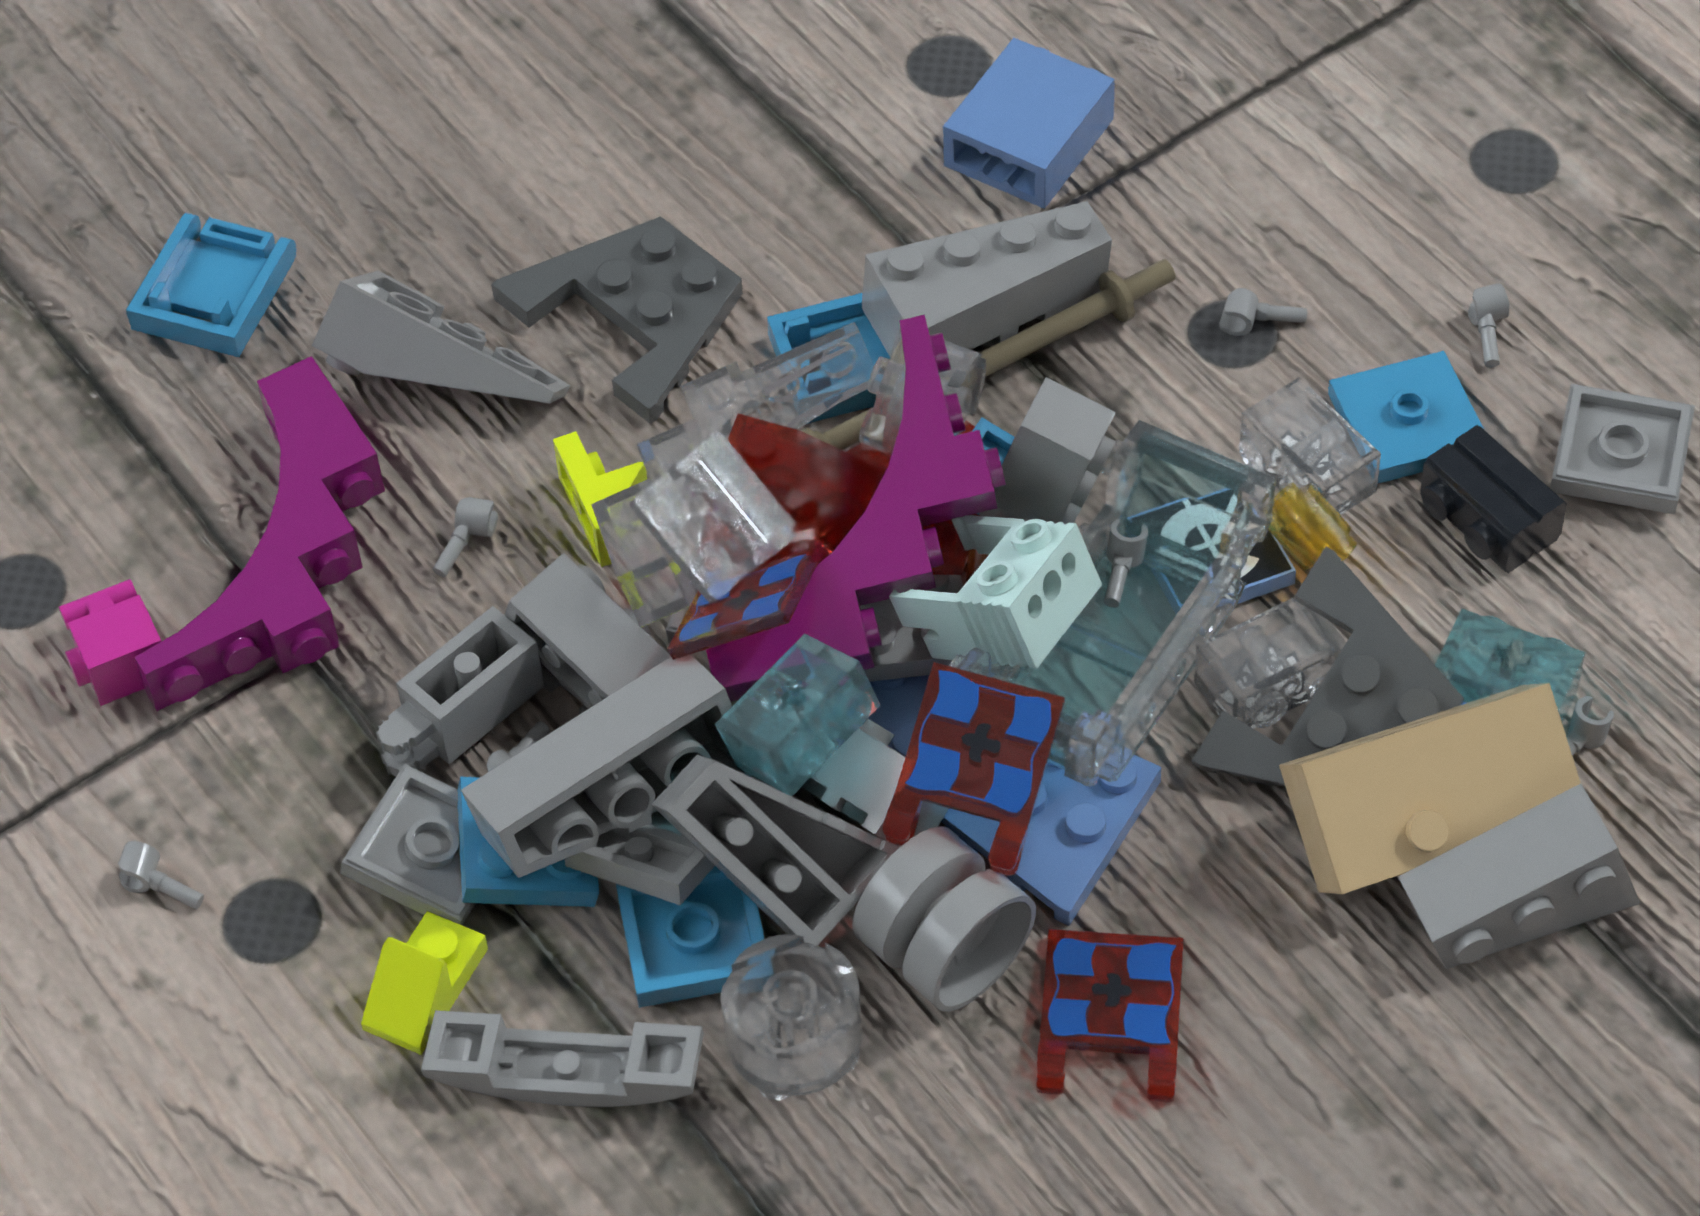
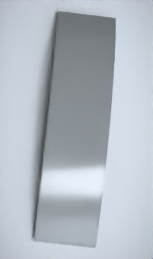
[421,1010,704,1107]

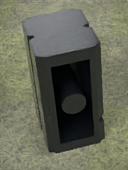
[1420,425,1567,573]

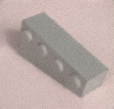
[862,201,1112,382]
[461,648,760,878]

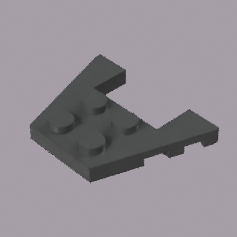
[491,216,743,424]
[1192,546,1464,787]

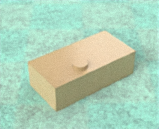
[1279,683,1581,894]

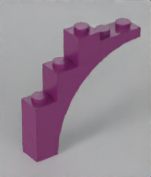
[705,314,1006,702]
[135,356,385,711]

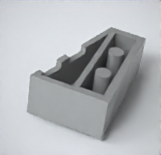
[978,377,1116,525]

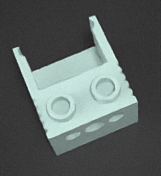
[889,515,1102,669]

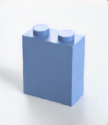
[943,38,1115,209]

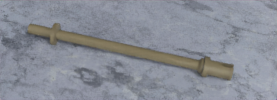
[749,259,1175,497]

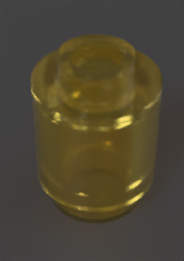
[1264,482,1358,570]

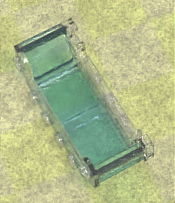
[947,420,1277,787]

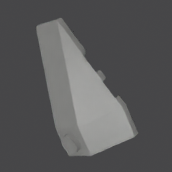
[312,271,570,403]

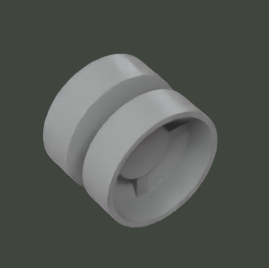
[852,827,1036,1012]

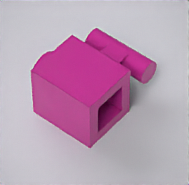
[58,579,161,706]

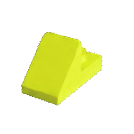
[553,431,649,567]
[361,911,488,1055]

